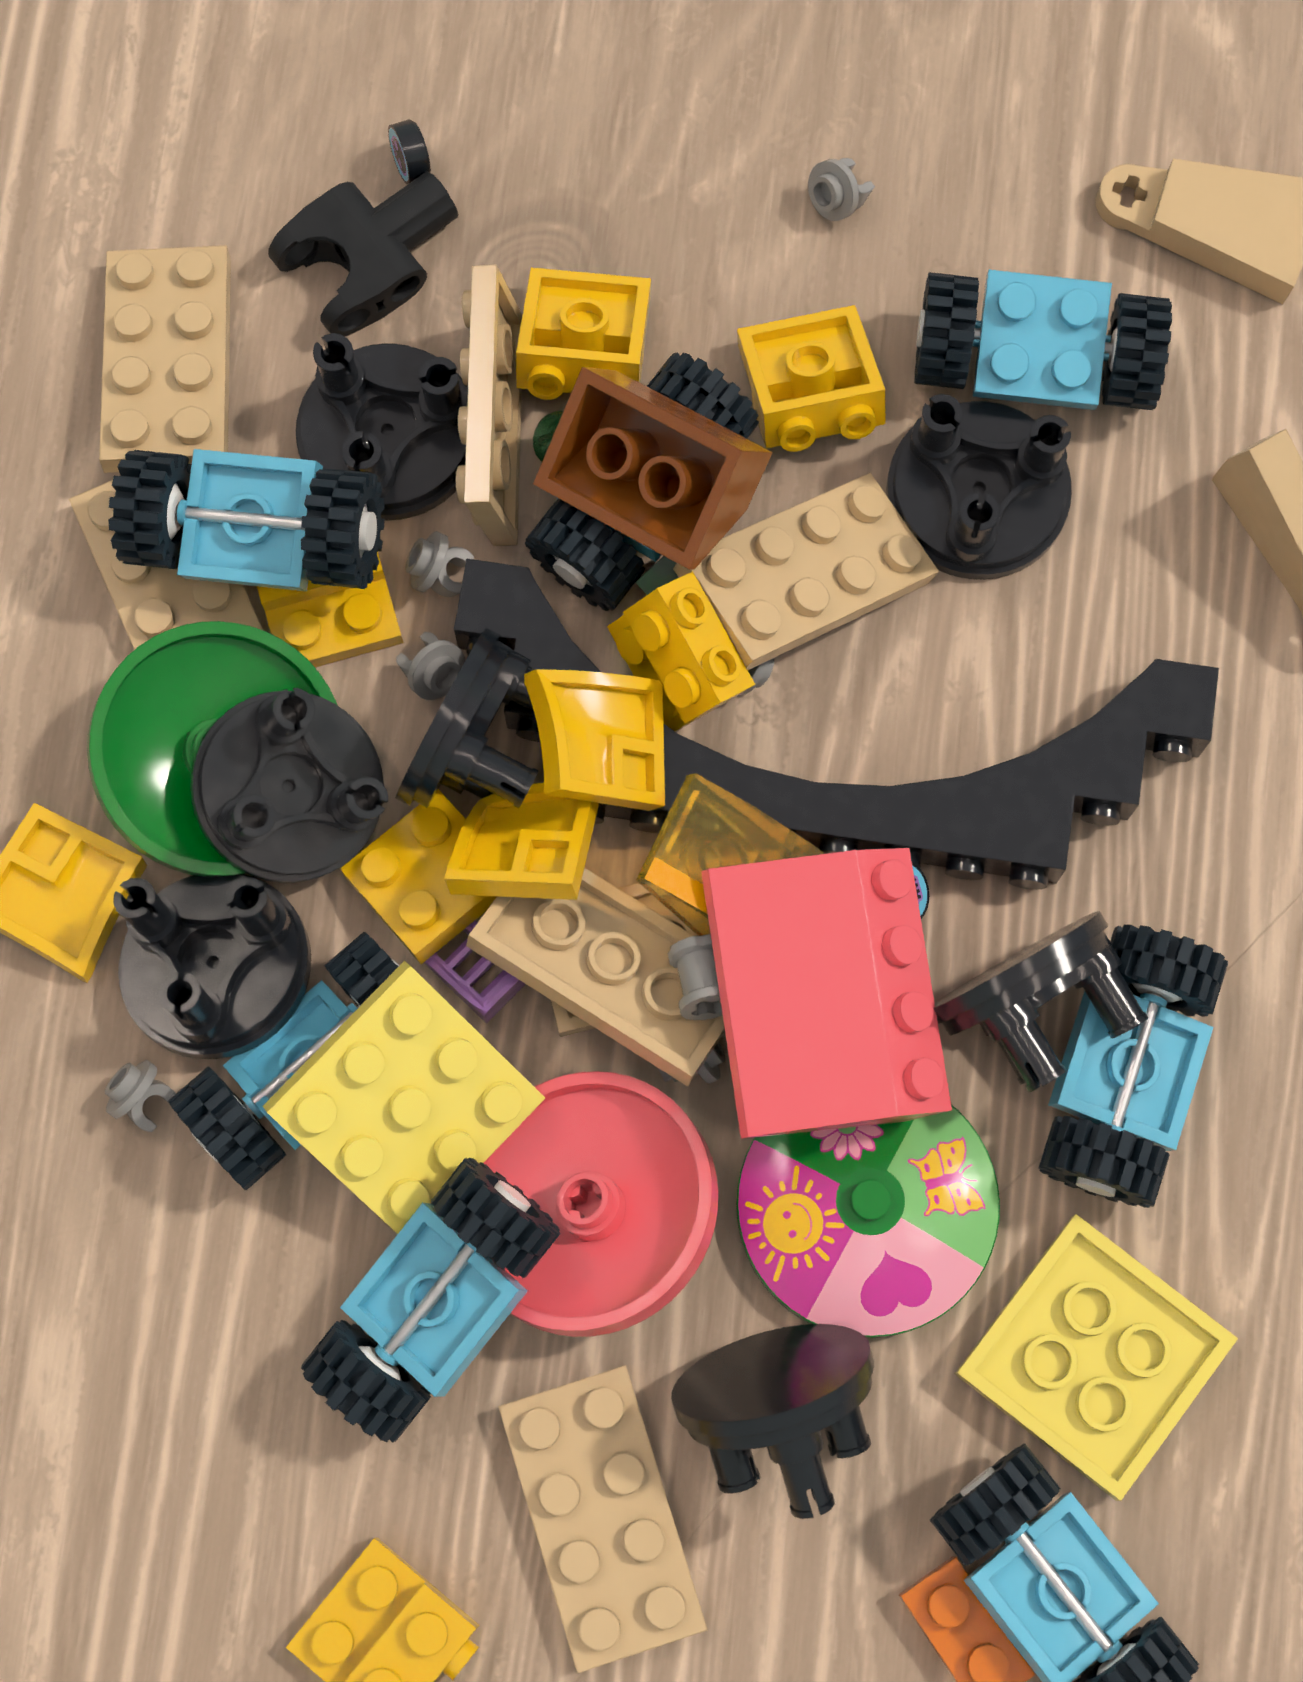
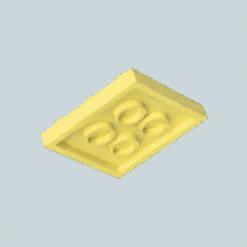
[263,961,545,1234]
[955,1214,1238,1501]

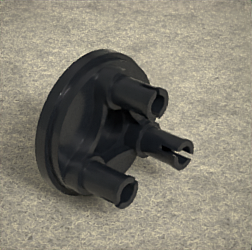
[296,333,468,521]
[886,394,1072,580]
[395,627,539,808]
[190,688,389,883]
[113,874,311,1059]
[934,911,1148,1092]
[671,1324,874,1519]

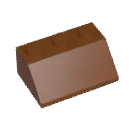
[533,367,773,570]

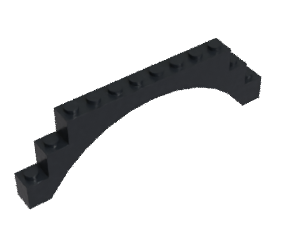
[454,558,1219,890]

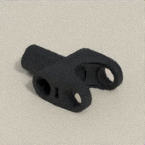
[268,171,458,336]

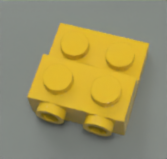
[516,267,651,400]
[737,305,886,452]
[257,552,404,667]
[607,571,755,732]
[286,1537,480,1682]

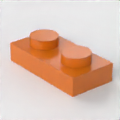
[899,1556,1035,1682]

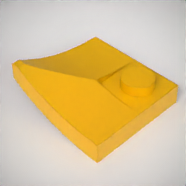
[524,669,665,811]
[444,782,599,900]
[0,803,147,983]

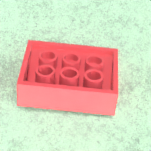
[701,848,952,1139]

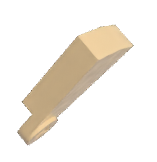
[1096,158,1303,305]
[1212,429,1303,618]

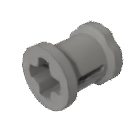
[668,934,722,1020]

